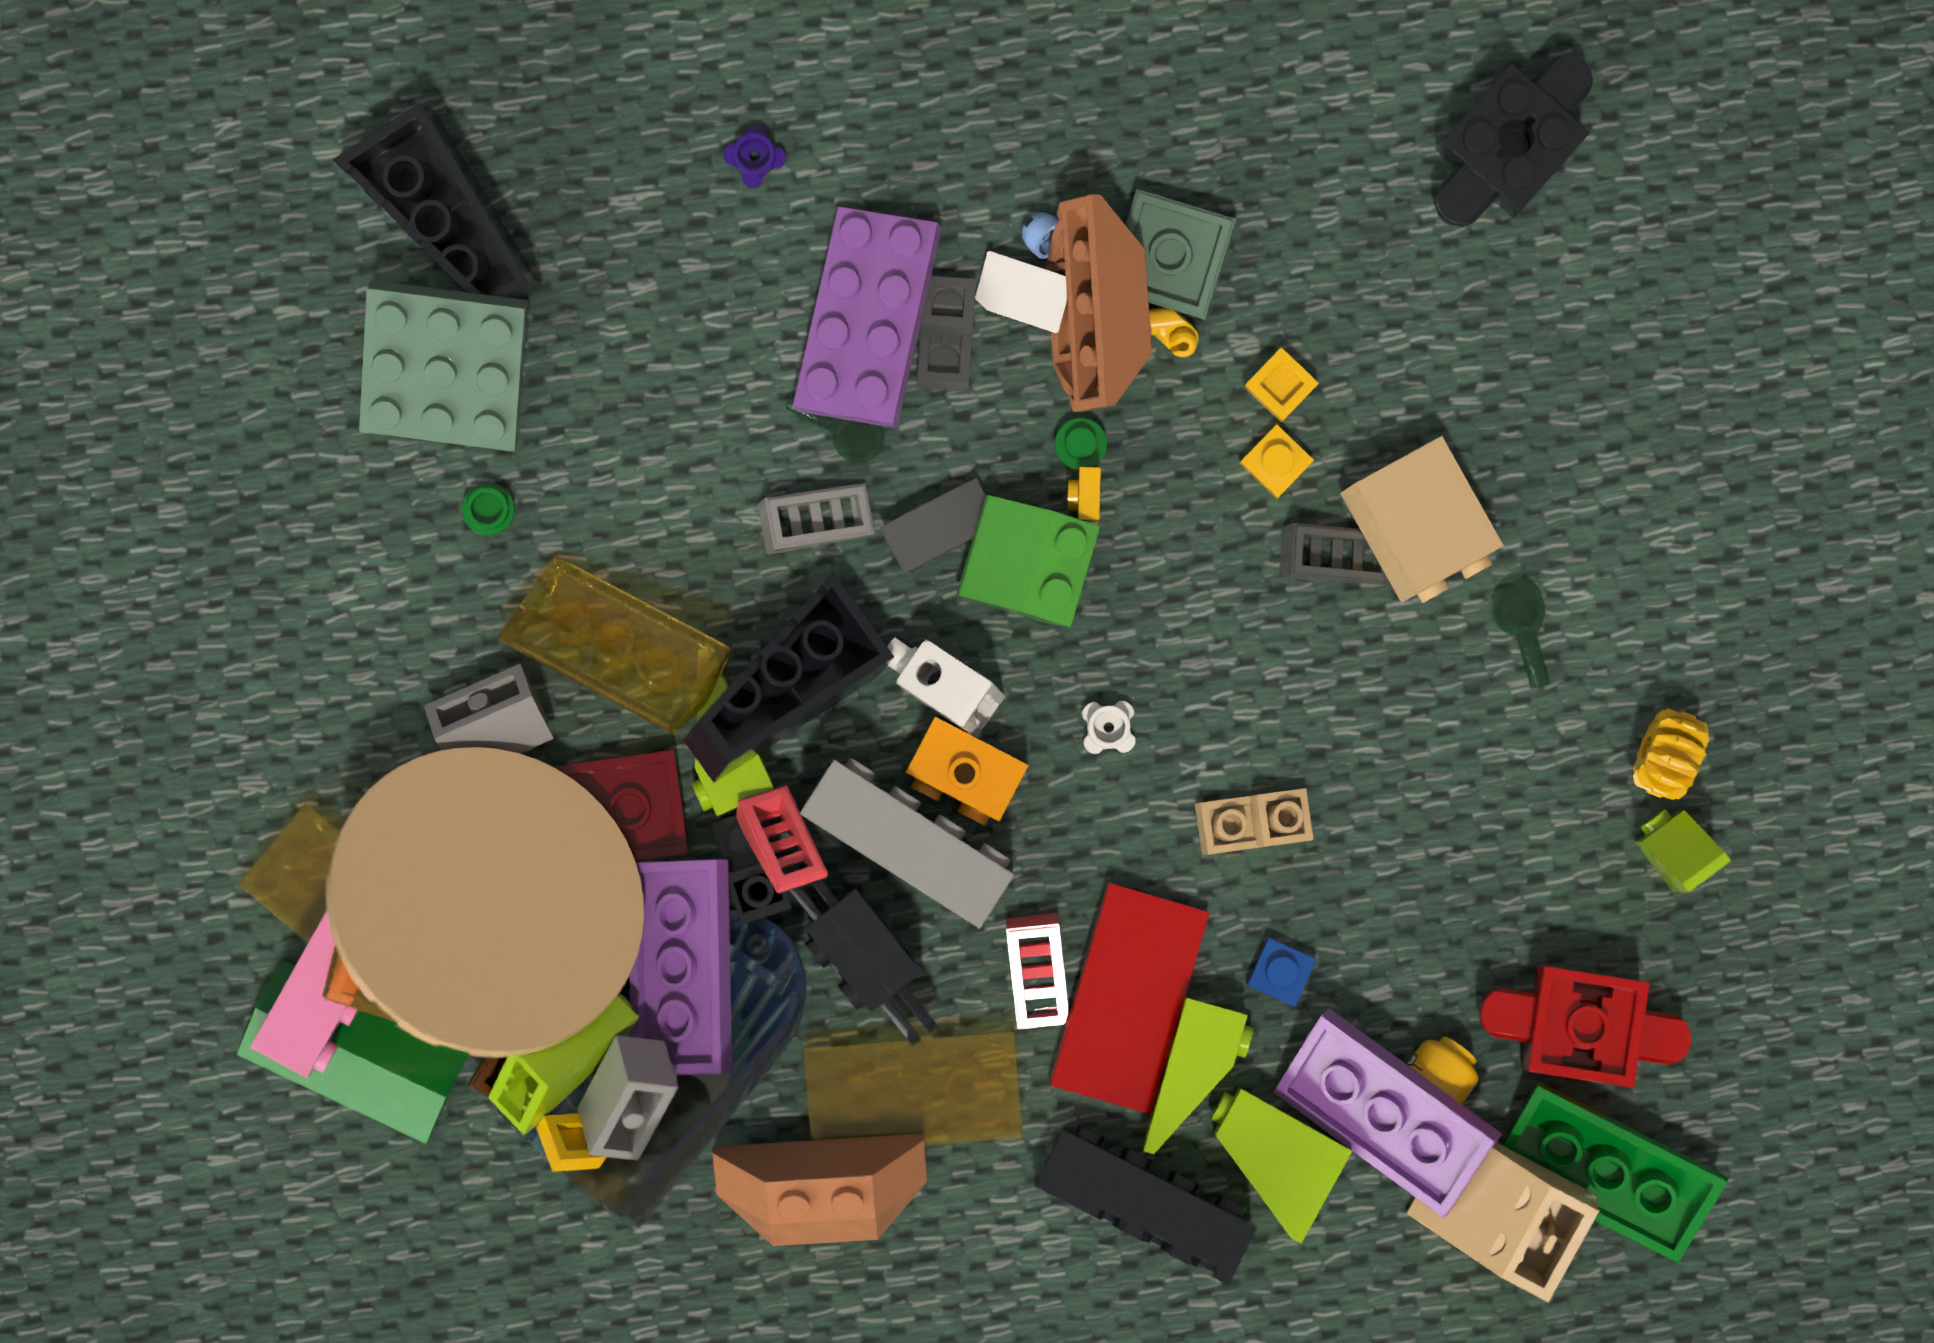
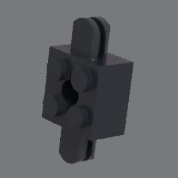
[1433,54,1593,228]
[790,862,939,1046]

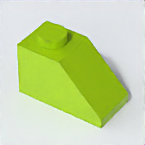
[1635,808,1731,893]

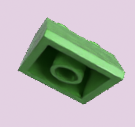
[956,495,1100,627]

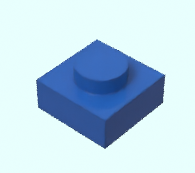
[1247,938,1317,1007]

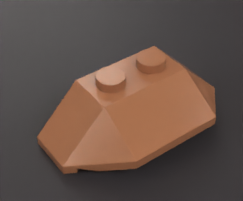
[1046,194,1152,412]
[712,1134,927,1246]

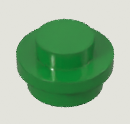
[1055,418,1107,471]
[462,483,515,536]

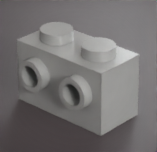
[424,663,554,754]
[577,1035,678,1160]

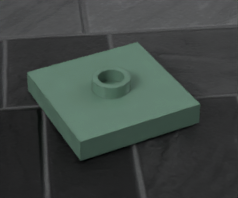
[1126,189,1238,320]

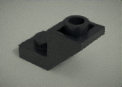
[710,815,792,925]

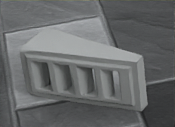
[758,483,875,555]

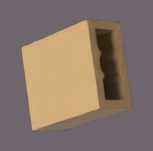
[1340,436,1504,603]

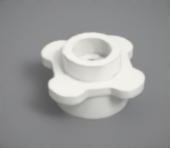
[1082,701,1135,754]

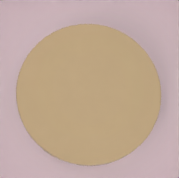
[326,747,644,1057]

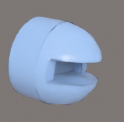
[1022,212,1059,259]

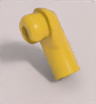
[1149,308,1199,358]

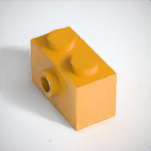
[906,717,1028,826]

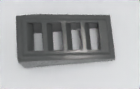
[1279,523,1390,585]

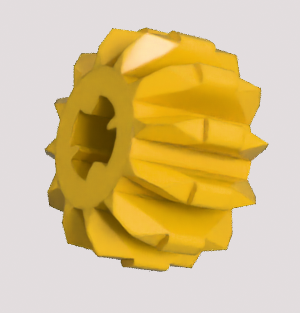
[1633,708,1709,800]

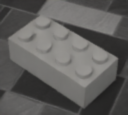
[800,757,1014,929]

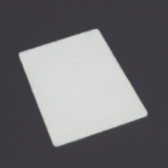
[975,251,1067,333]

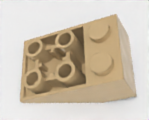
[1407,1143,1599,1302]

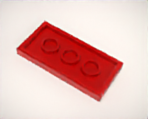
[1049,882,1210,1115]

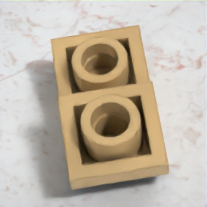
[1195,788,1314,855]

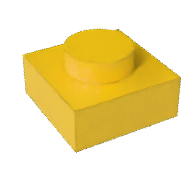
[1244,348,1319,423]
[1240,424,1314,499]
[1067,467,1101,524]
[536,1113,607,1172]

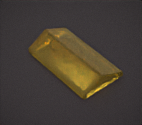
[497,555,731,735]

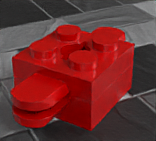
[1478,965,1691,1088]

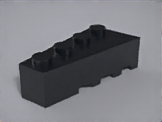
[333,104,542,299]
[683,573,894,783]
[1035,1124,1257,1286]

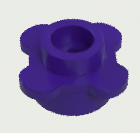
[723,125,786,188]

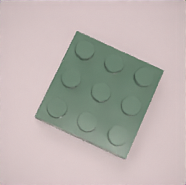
[359,280,528,452]

